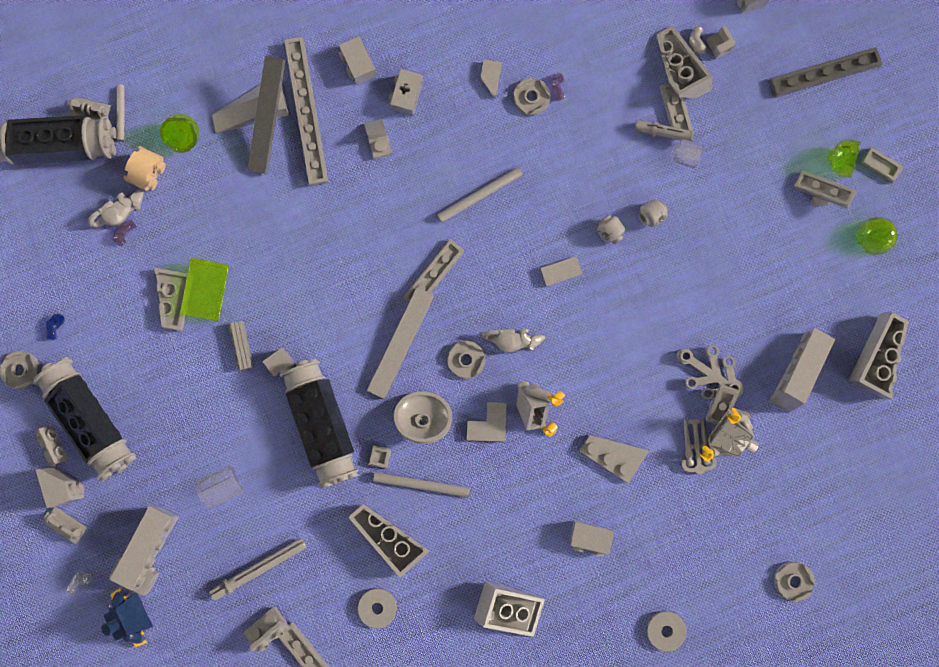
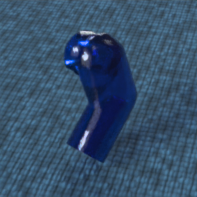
[46,313,65,340]

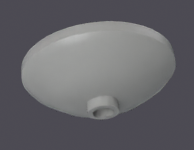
[394,391,452,444]

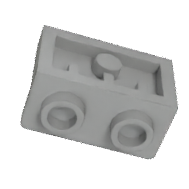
[243,607,289,652]

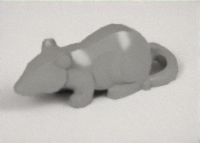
[87,189,144,227]
[482,329,546,353]

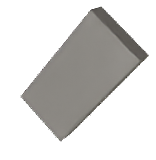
[859,147,904,184]
[540,256,582,287]

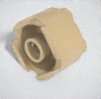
[123,146,166,191]

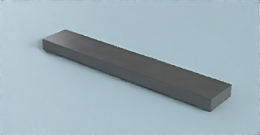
[769,47,882,98]
[248,56,286,174]

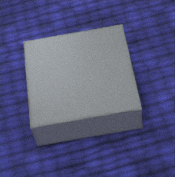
[368,445,392,468]

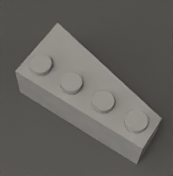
[848,312,909,399]
[769,328,835,412]
[348,504,429,578]
[110,506,180,591]

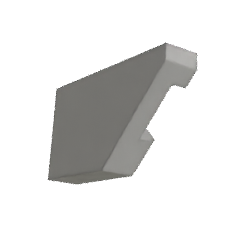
[480,59,502,98]

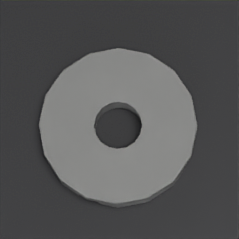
[513,78,550,116]
[447,341,485,379]
[0,351,40,389]
[774,561,815,602]
[358,588,397,629]
[647,611,687,652]

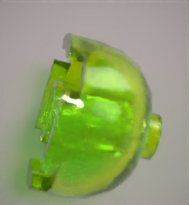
[159,113,200,153]
[827,139,861,178]
[856,217,898,256]

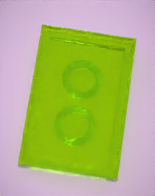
[180,257,229,321]

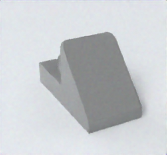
[365,119,392,160]

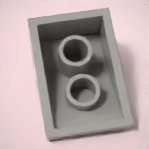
[474,581,545,637]

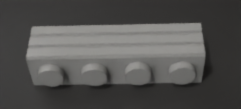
[229,321,254,371]

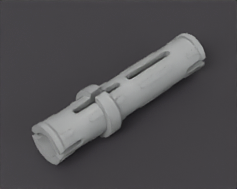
[635,120,694,143]

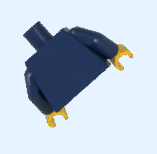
[101,588,153,647]

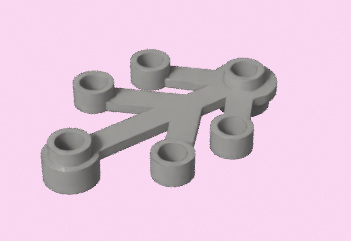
[677,345,744,400]

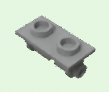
[35,426,69,467]
[43,507,87,544]

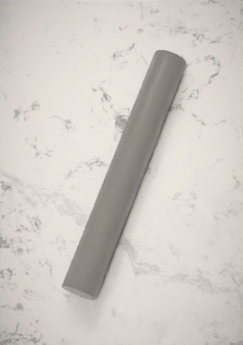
[117,84,124,141]

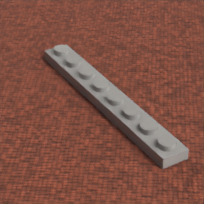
[284,37,329,186]

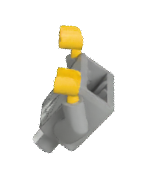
[516,381,565,437]
[699,408,759,461]

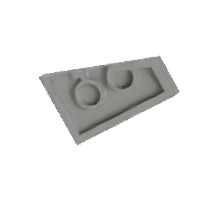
[579,435,649,483]

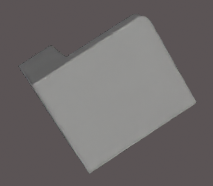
[705,26,736,59]
[263,348,296,376]

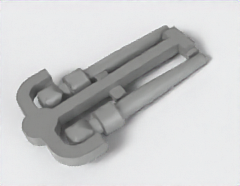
[681,419,716,474]

